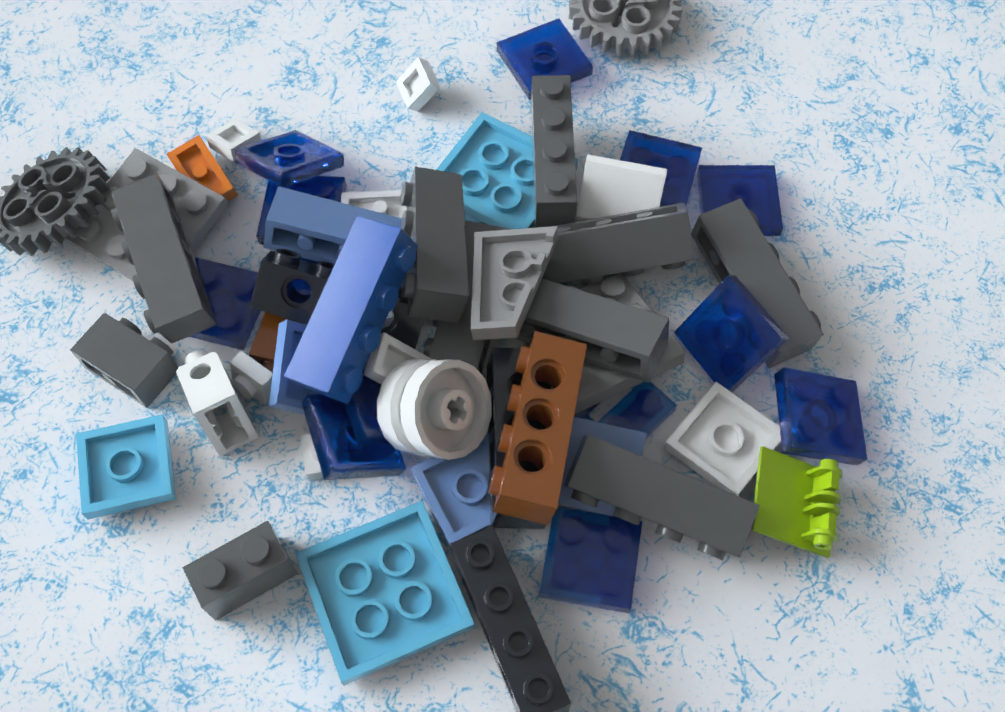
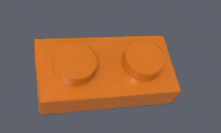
[167,135,238,202]

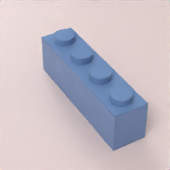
[263,186,402,264]

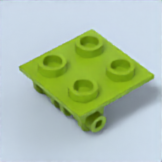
[751,446,842,558]

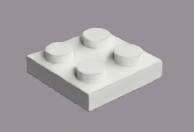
[664,382,787,496]

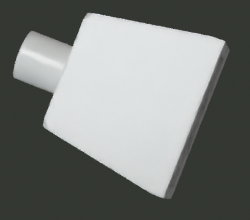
[176,350,259,456]

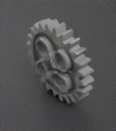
[569,0,683,57]

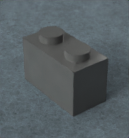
[70,312,178,408]
[182,520,298,621]

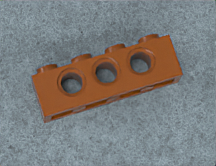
[489,331,587,525]

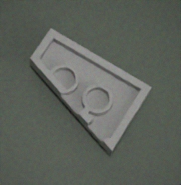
[471,226,559,340]

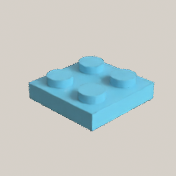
[76,414,176,520]

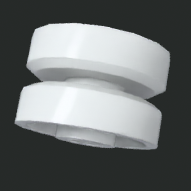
[377,359,492,460]

